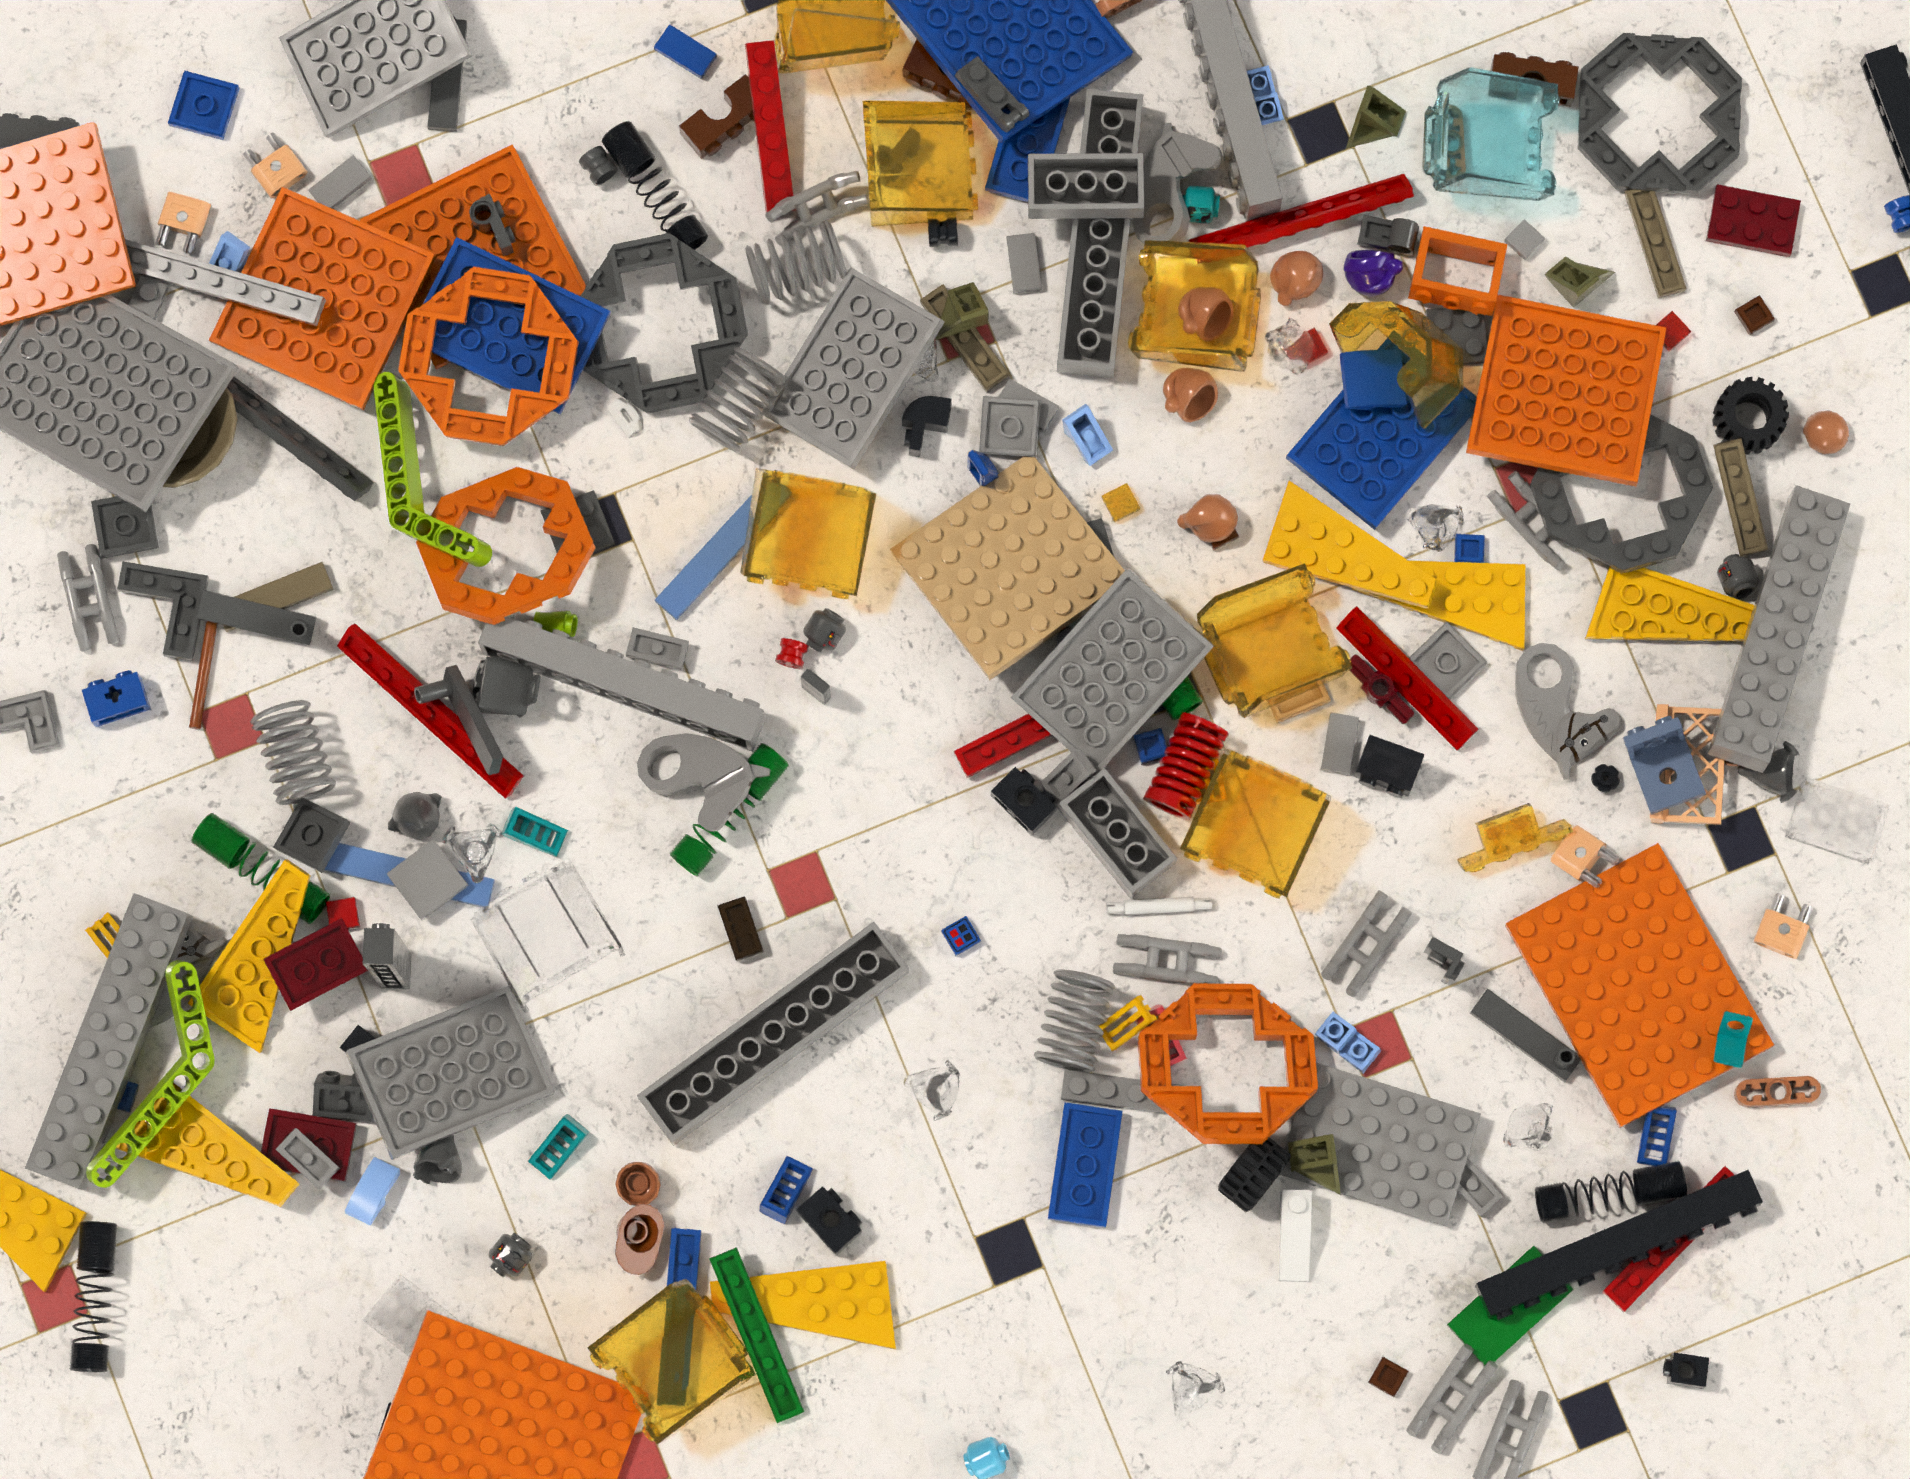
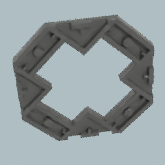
[1577,33,1742,194]
[580,233,748,414]
[1530,414,1713,574]

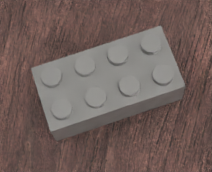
[1028,153,1144,219]
[1058,768,1177,899]

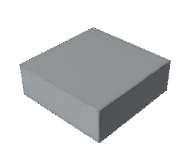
[1504,219,1545,260]

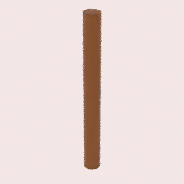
[189,621,218,729]

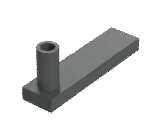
[427,16,467,132]
[197,590,317,645]
[414,665,503,776]
[1470,989,1581,1083]

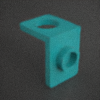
[1713,1011,1753,1068]

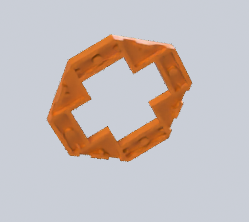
[398,267,579,446]
[416,467,595,625]
[1138,983,1318,1144]

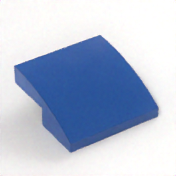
[1339,350,1407,410]

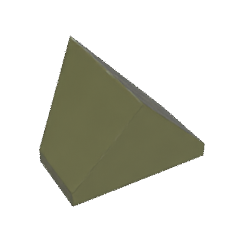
[1346,86,1406,149]
[1545,256,1615,308]
[934,282,989,341]
[1288,1134,1341,1195]

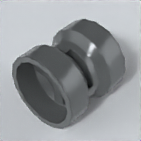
[579,146,618,186]

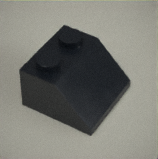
[1354,735,1425,798]

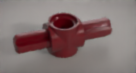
[1345,654,1414,724]

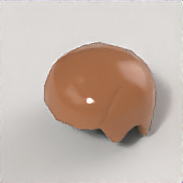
[1803,410,1849,454]
[615,1162,661,1206]

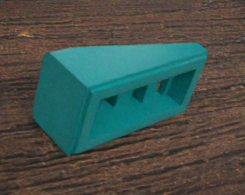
[501,806,568,857]
[528,1114,590,1180]

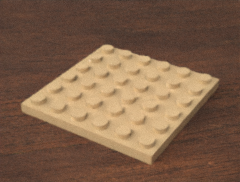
[890,456,1125,680]

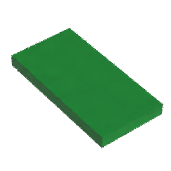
[1447,1246,1574,1367]

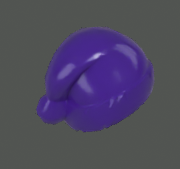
[1343,250,1403,297]

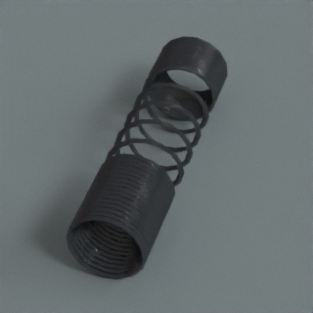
[602,121,708,250]
[1535,1161,1687,1224]
[69,1221,118,1372]

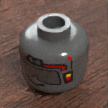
[1717,554,1759,599]
[803,608,846,652]
[489,1233,532,1277]

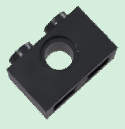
[990,767,1057,836]
[796,1186,862,1256]

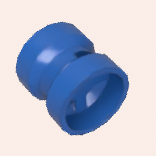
[1884,195,1910,233]

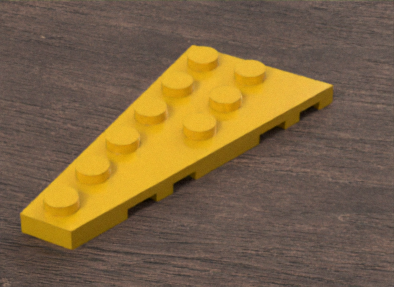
[1263,480,1437,609]
[1351,561,1526,651]
[1585,566,1754,642]
[188,859,311,1053]
[115,1082,299,1207]
[0,1170,87,1292]
[710,1261,896,1350]

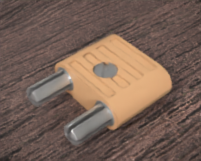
[243,133,308,198]
[155,192,211,254]
[1551,825,1619,888]
[1754,893,1813,959]

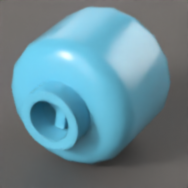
[963,1437,1010,1479]

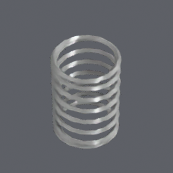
[745,220,847,305]
[689,347,786,453]
[250,700,336,805]
[1034,969,1115,1073]

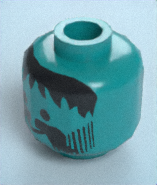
[1182,186,1220,224]

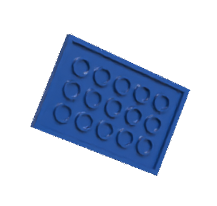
[423,237,611,415]
[1286,331,1477,530]

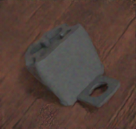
[471,657,541,718]

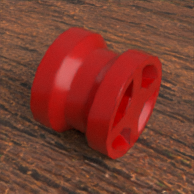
[775,638,809,669]

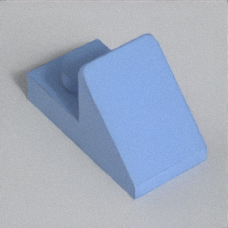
[209,231,250,273]
[1062,404,1113,466]

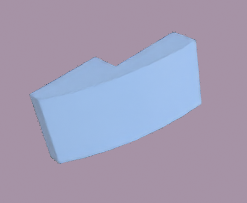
[1247,65,1284,125]
[1315,1012,1381,1074]
[345,1157,400,1226]

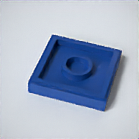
[168,70,240,140]

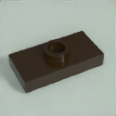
[717,896,764,961]

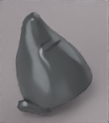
[1737,741,1800,803]
[388,792,442,840]
[413,1135,462,1184]

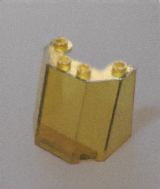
[774,0,900,74]
[862,100,978,227]
[1128,240,1261,372]
[1329,301,1464,429]
[740,468,876,599]
[1197,563,1352,718]
[1180,748,1332,899]
[587,1279,755,1445]

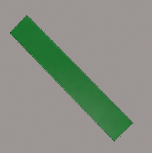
[709,1247,804,1423]

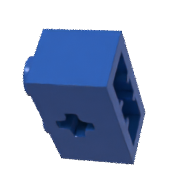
[82,670,151,727]

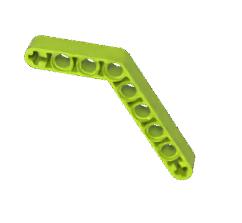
[374,372,492,567]
[86,960,215,1188]

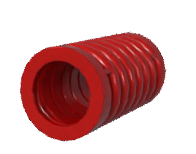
[1143,712,1229,820]

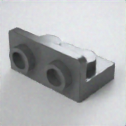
[1423,937,1465,984]
[312,1071,373,1121]

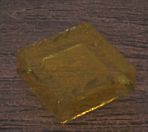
[1101,483,1140,523]

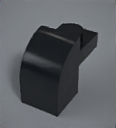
[902,396,952,457]

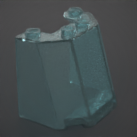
[1422,67,1559,201]

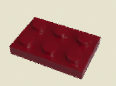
[1706,184,1801,257]
[263,918,368,1011]
[261,1108,357,1182]

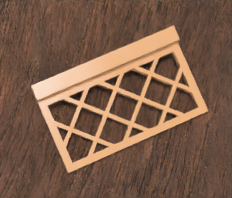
[1650,704,1725,825]

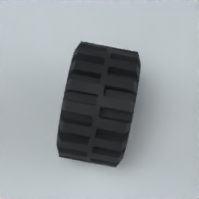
[1712,377,1789,455]
[1218,1137,1291,1212]

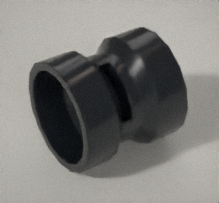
[928,217,958,247]

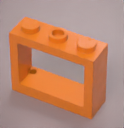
[1408,226,1508,316]

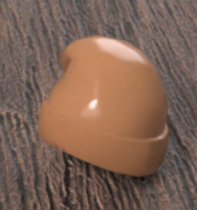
[1270,251,1323,306]
[1178,287,1233,342]
[1163,368,1218,423]
[1177,494,1238,543]

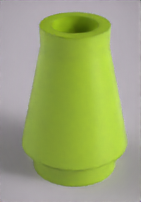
[533,611,578,637]

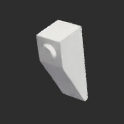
[1279,1189,1312,1282]

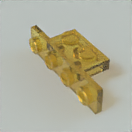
[1457,803,1573,872]

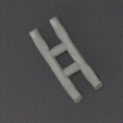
[765,170,870,246]
[1487,471,1565,570]
[57,544,120,651]
[1321,890,1412,997]
[1113,934,1222,984]
[1406,1344,1498,1454]
[1472,1379,1549,1479]

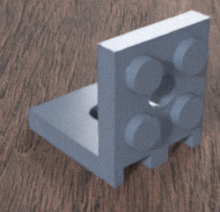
[1623,716,1706,815]

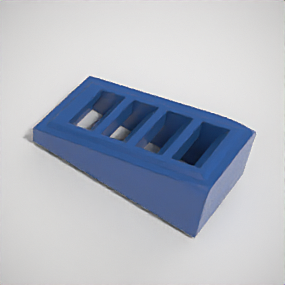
[967,450,999,486]
[1637,1105,1677,1166]
[759,1156,813,1224]

